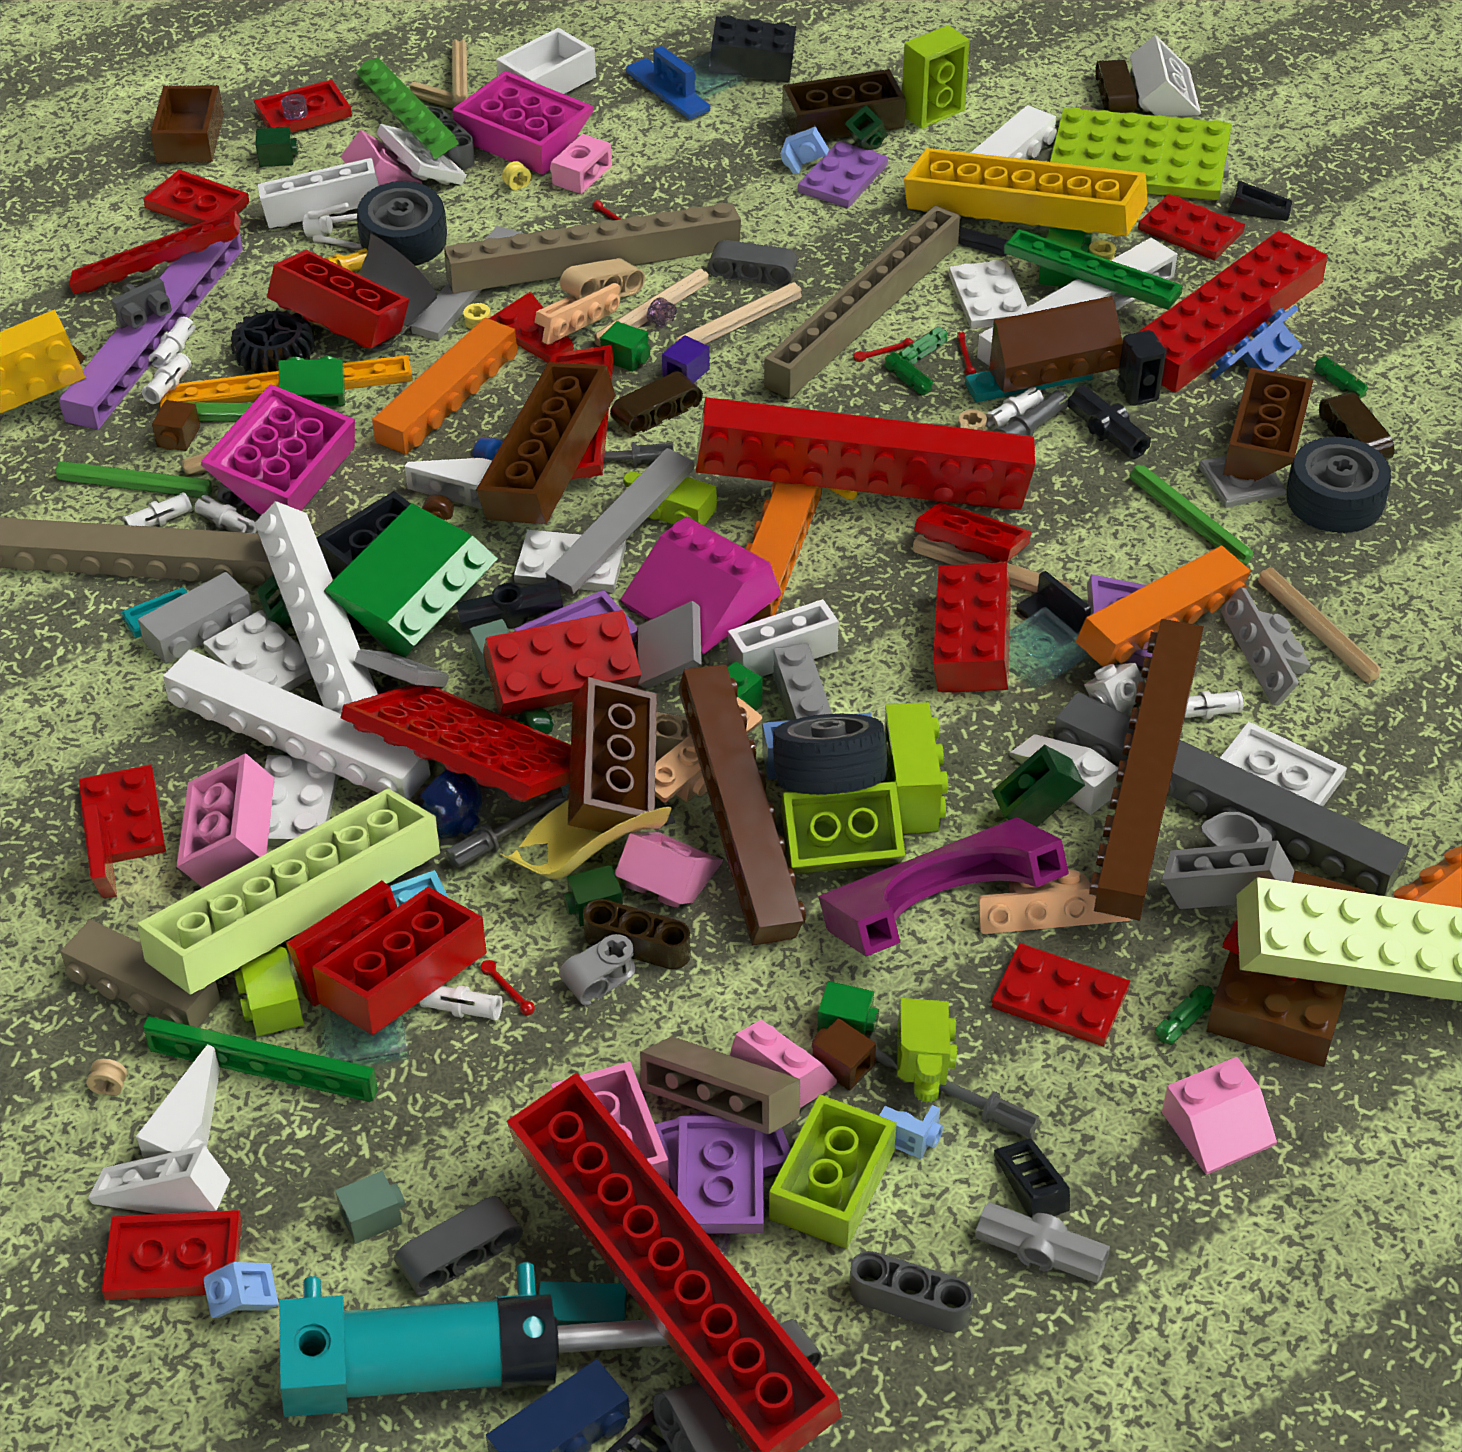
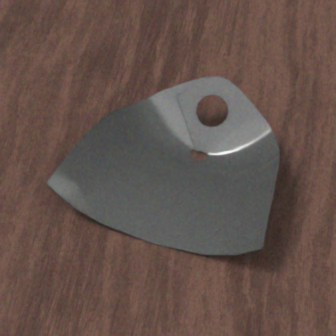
[308,234,437,351]

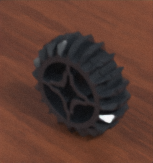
[231,308,315,374]

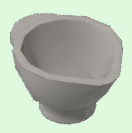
[1202,812,1272,847]

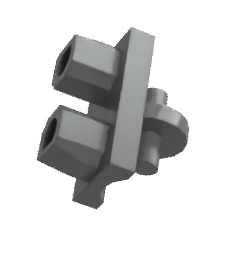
[111,278,172,329]

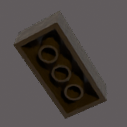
[782,69,906,140]

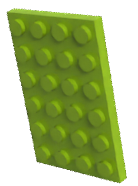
[1050,108,1232,200]

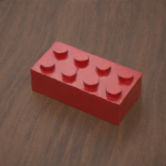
[267,249,410,348]
[933,562,1011,693]
[483,610,642,716]
[312,887,487,1036]

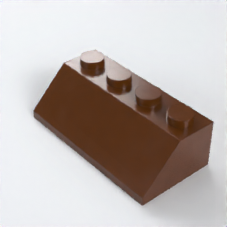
[989,296,1123,393]
[1223,367,1314,481]
[568,677,657,833]

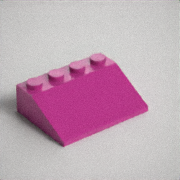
[452,71,593,175]
[201,384,355,515]
[620,516,781,655]

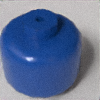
[472,437,503,461]

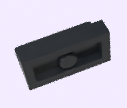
[1016,571,1091,648]

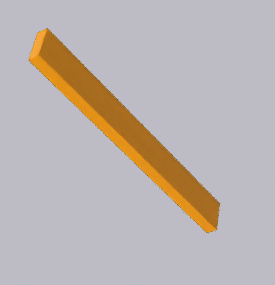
[160,355,413,407]

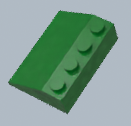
[324,503,498,657]

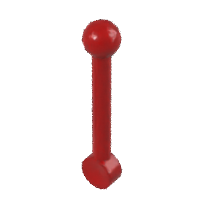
[592,200,621,221]
[957,332,976,376]
[854,338,913,362]
[481,960,535,1016]

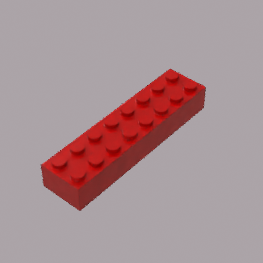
[1139,230,1328,393]

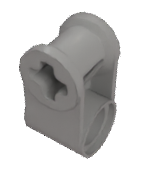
[559,934,635,1006]

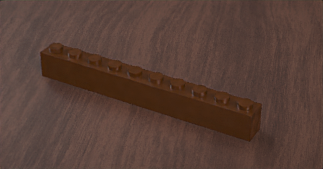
[1089,619,1204,921]

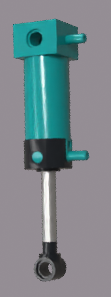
[279,1262,669,1417]

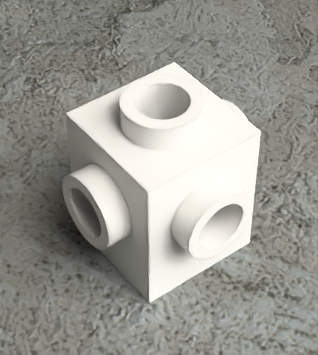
[1084,663,1144,715]

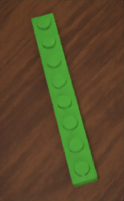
[355,57,459,159]

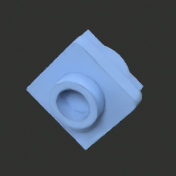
[781,127,829,174]
[879,1105,943,1159]
[204,1262,279,1318]

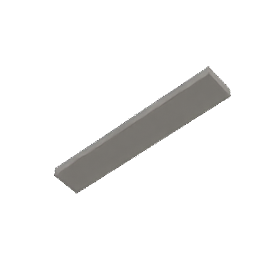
[411,226,523,341]
[545,448,694,594]

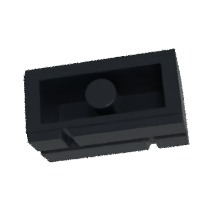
[1117,330,1166,406]

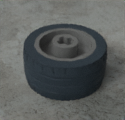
[357,181,447,266]
[1286,437,1391,533]
[773,713,887,795]

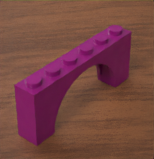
[818,817,1069,957]

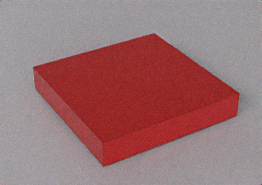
[82,804,117,899]

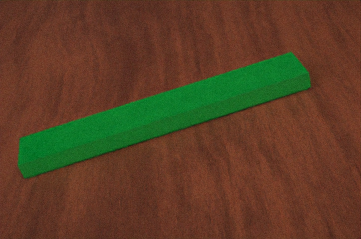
[1004,229,1183,310]
[143,1016,378,1102]

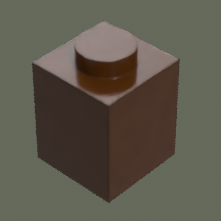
[152,400,200,451]
[811,1018,876,1091]

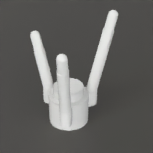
[303,203,362,250]

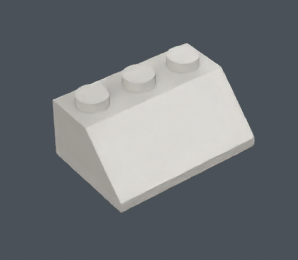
[1130,35,1201,116]

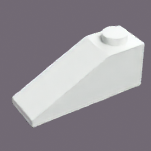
[405,458,492,509]
[1010,734,1118,815]
[136,1044,220,1159]
[88,1145,230,1214]

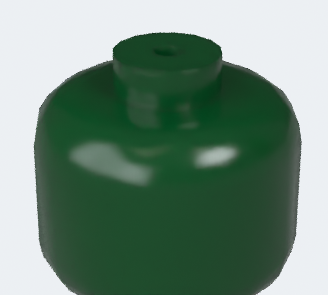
[517,708,554,734]

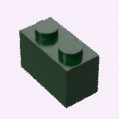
[992,744,1085,827]

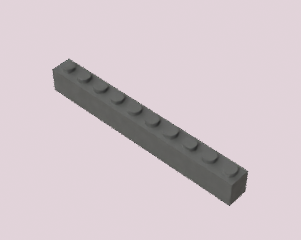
[1053,692,1410,896]

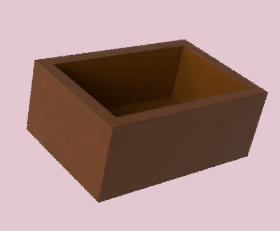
[150,85,224,163]
[1206,952,1348,1067]

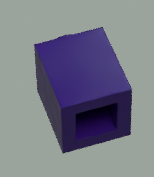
[662,335,710,383]

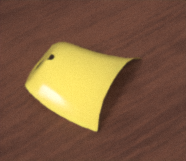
[500,799,672,879]

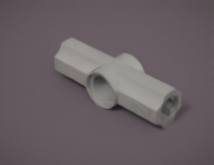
[975,1202,1110,1283]

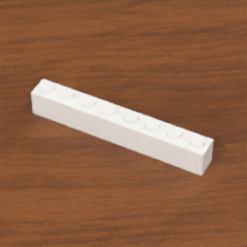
[977,238,1177,365]
[255,501,378,714]
[163,649,430,800]

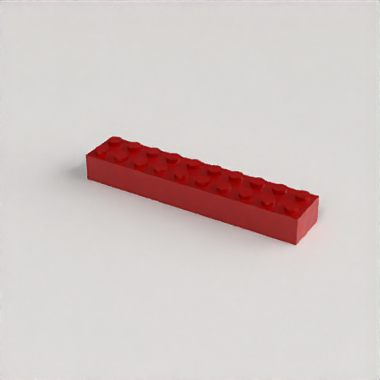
[696,397,1036,509]
[506,1072,841,1452]

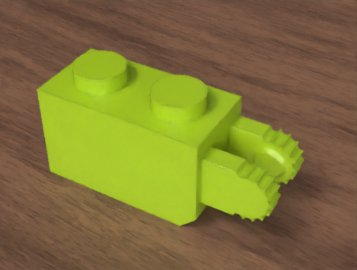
[623,471,717,526]
[234,945,304,1036]
[897,998,957,1103]

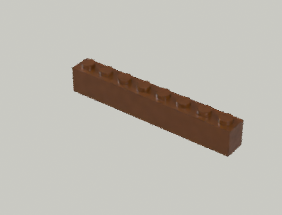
[678,664,806,946]

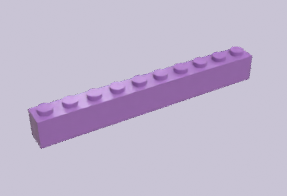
[59,220,243,430]

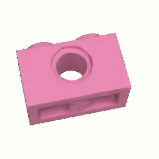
[550,134,612,194]

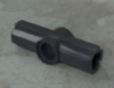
[1067,385,1151,459]
[456,580,563,631]

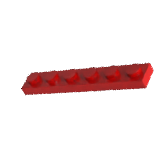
[69,210,241,295]

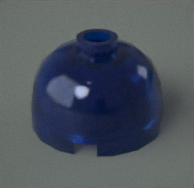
[420,770,483,839]

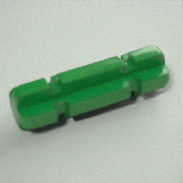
[899,326,948,365]
[884,352,933,395]
[1314,356,1368,399]
[1155,985,1215,1045]

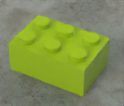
[902,25,970,129]
[884,702,948,834]
[780,782,905,874]
[769,1094,897,1249]

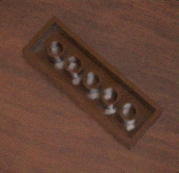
[476,362,616,525]

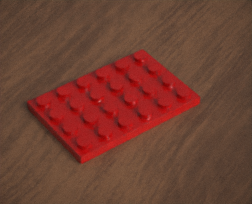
[340,684,571,801]

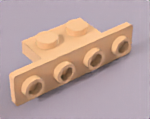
[535,283,620,345]
[655,697,762,802]
[978,870,1131,934]

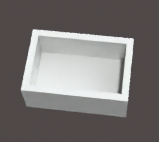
[496,28,596,94]

